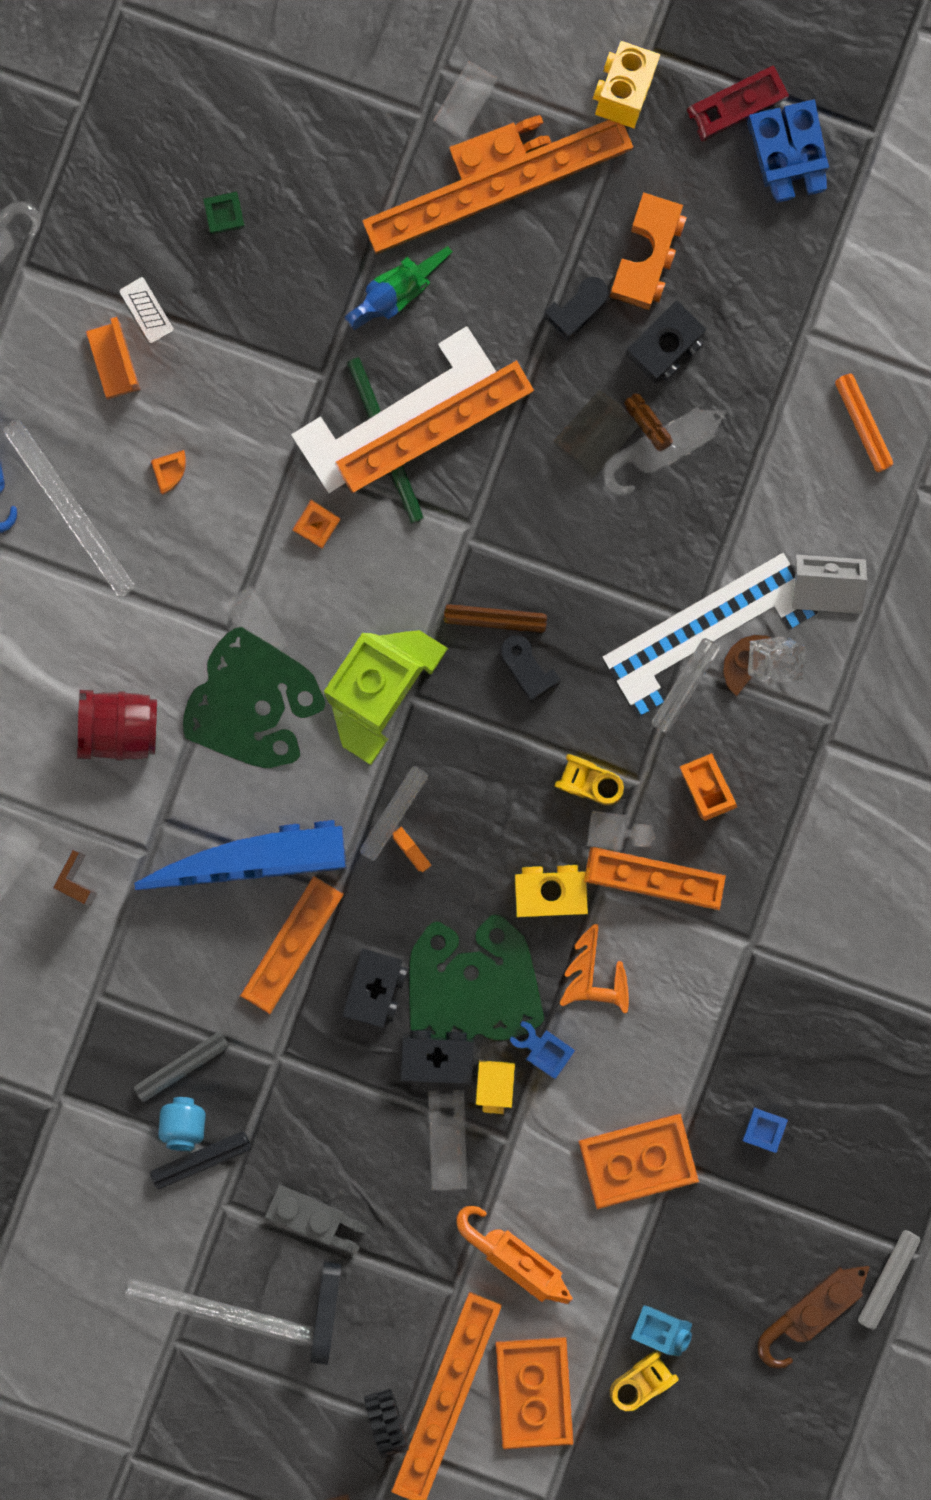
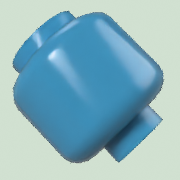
[158,1097,206,1151]

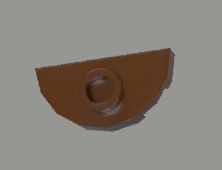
[723,634,780,697]

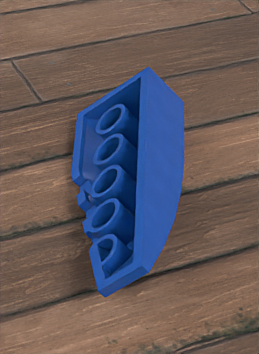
[134,820,347,891]

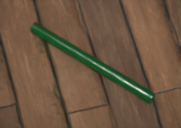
[347,357,424,524]

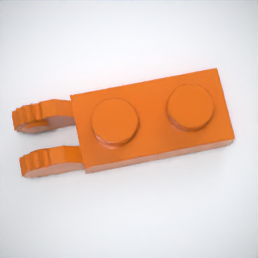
[449,115,551,180]

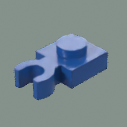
[509,1021,575,1079]

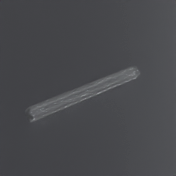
[3,419,135,598]
[124,1279,314,1348]

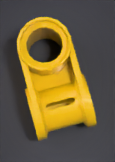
[554,754,624,806]
[610,1350,679,1411]

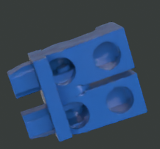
[747,99,829,203]

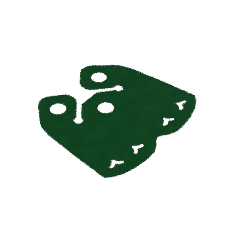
[183,626,325,768]
[410,915,544,1040]

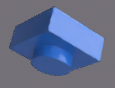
[742,1107,788,1153]

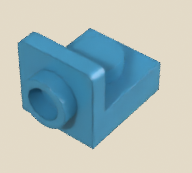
[631,1305,692,1356]

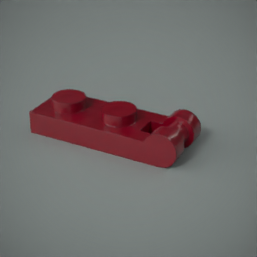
[686,65,789,141]

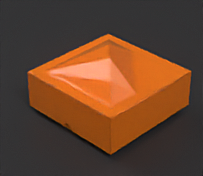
[292,500,341,548]

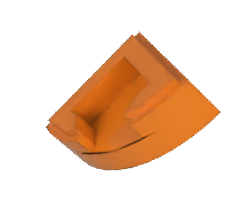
[151,450,186,495]
[392,827,432,873]

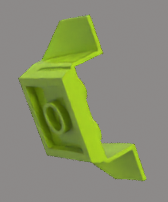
[324,630,448,765]

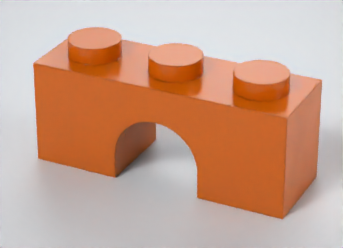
[610,192,687,310]

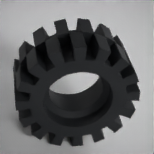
[364,1388,409,1458]

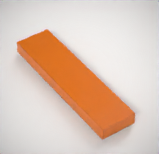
[584,847,726,910]
[240,876,344,1014]

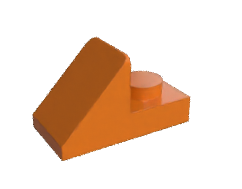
[679,753,737,821]

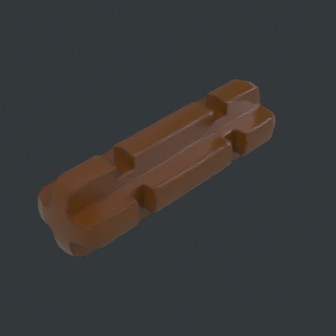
[624,393,673,451]

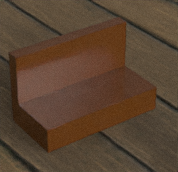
[53,850,97,905]

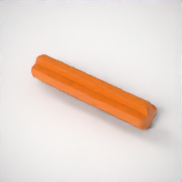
[835,373,893,472]

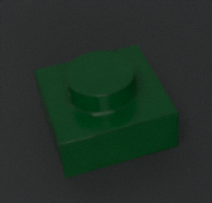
[203,192,245,235]

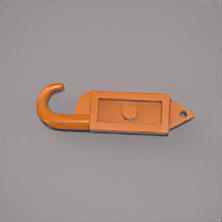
[456,1206,573,1304]

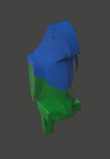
[344,246,453,330]

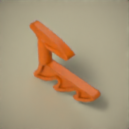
[560,924,629,1014]

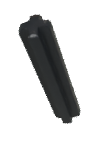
[150,1131,251,1190]

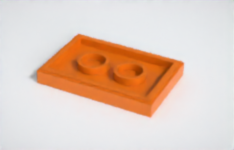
[578,1113,699,1209]
[496,1337,573,1449]

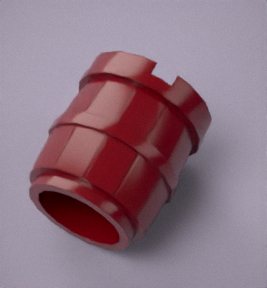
[77,690,157,761]

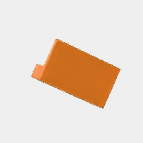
[86,317,140,400]

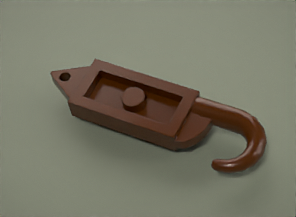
[757,1265,870,1369]

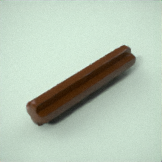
[443,604,547,633]

